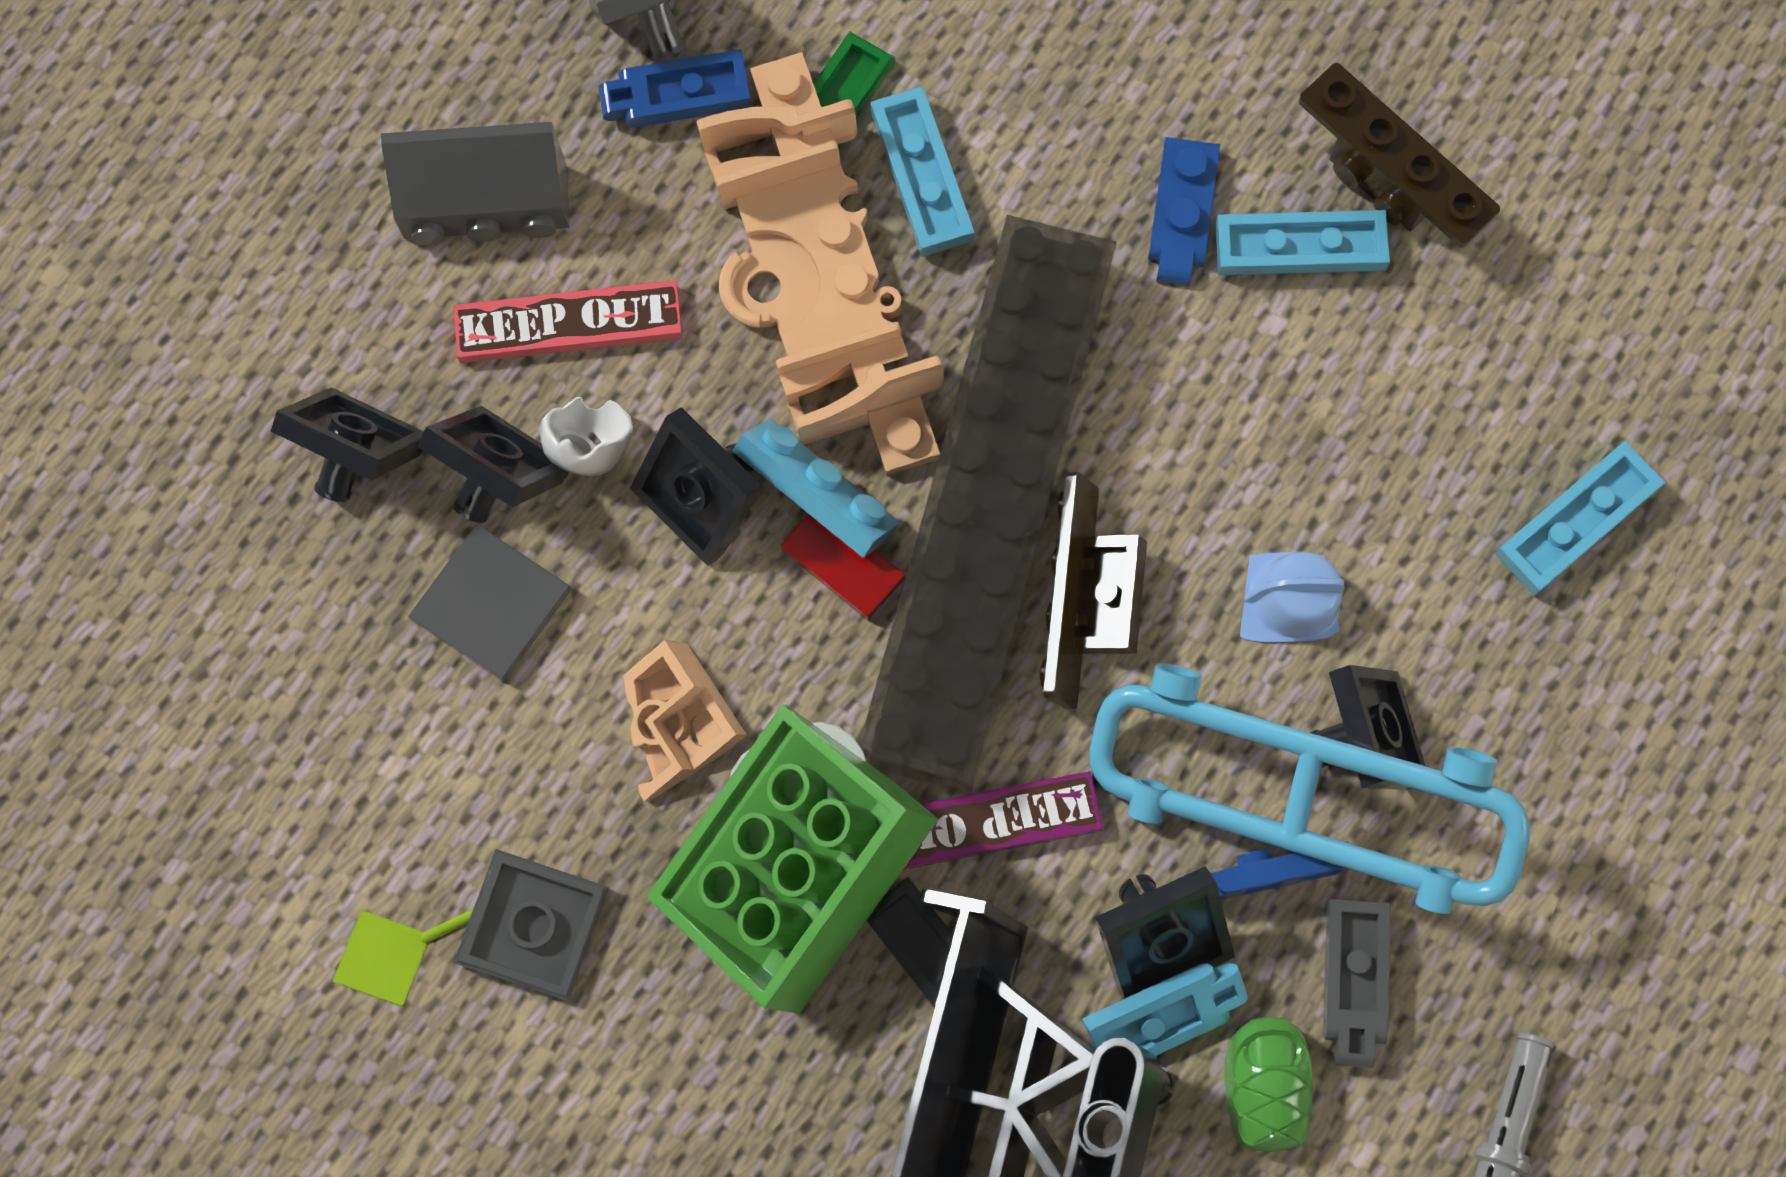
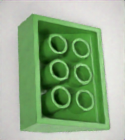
[647,704,939,1013]

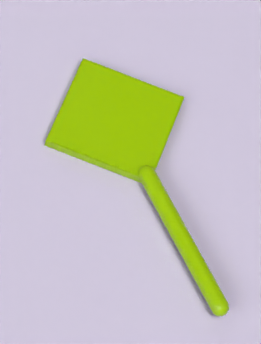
[333,908,474,1007]

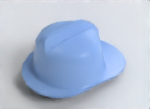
[1240,551,1345,643]

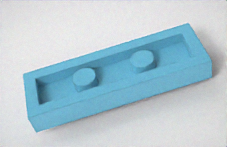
[870,86,975,257]
[1215,210,1390,275]
[732,418,900,558]
[1495,441,1665,597]

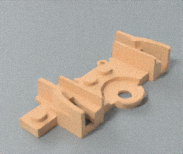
[696,52,944,476]

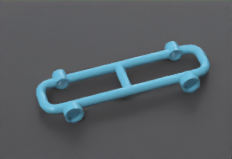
[1089,664,1530,914]

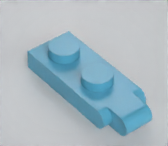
[1082,963,1248,1056]

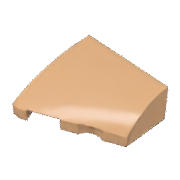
[623,640,747,802]

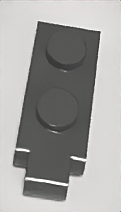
[1323,899,1391,1068]

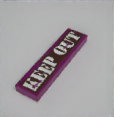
[903,771,1103,870]

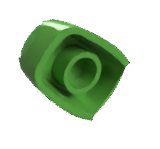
[1224,1016,1313,1152]

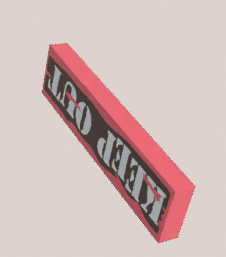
[453,280,683,363]

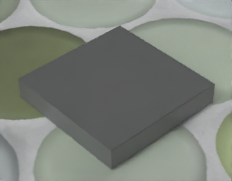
[408,524,572,682]
[454,849,609,1002]

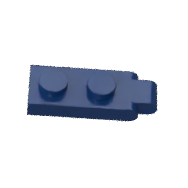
[598,49,752,127]
[1148,137,1220,286]
[1211,836,1349,899]

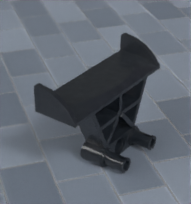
[891,889,1175,1177]

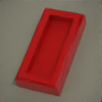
[780,514,905,621]

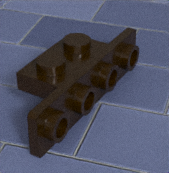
[1298,63,1500,248]
[1040,472,1147,709]

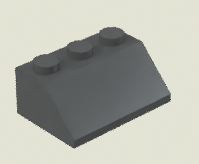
[381,122,570,246]

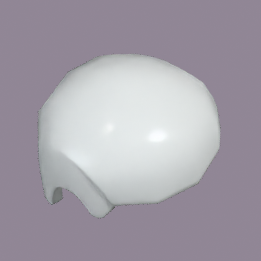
[539,397,633,476]

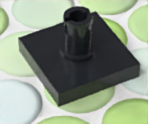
[270,387,424,502]
[417,406,569,523]
[630,407,762,566]
[1309,665,1425,790]
[1095,866,1235,999]

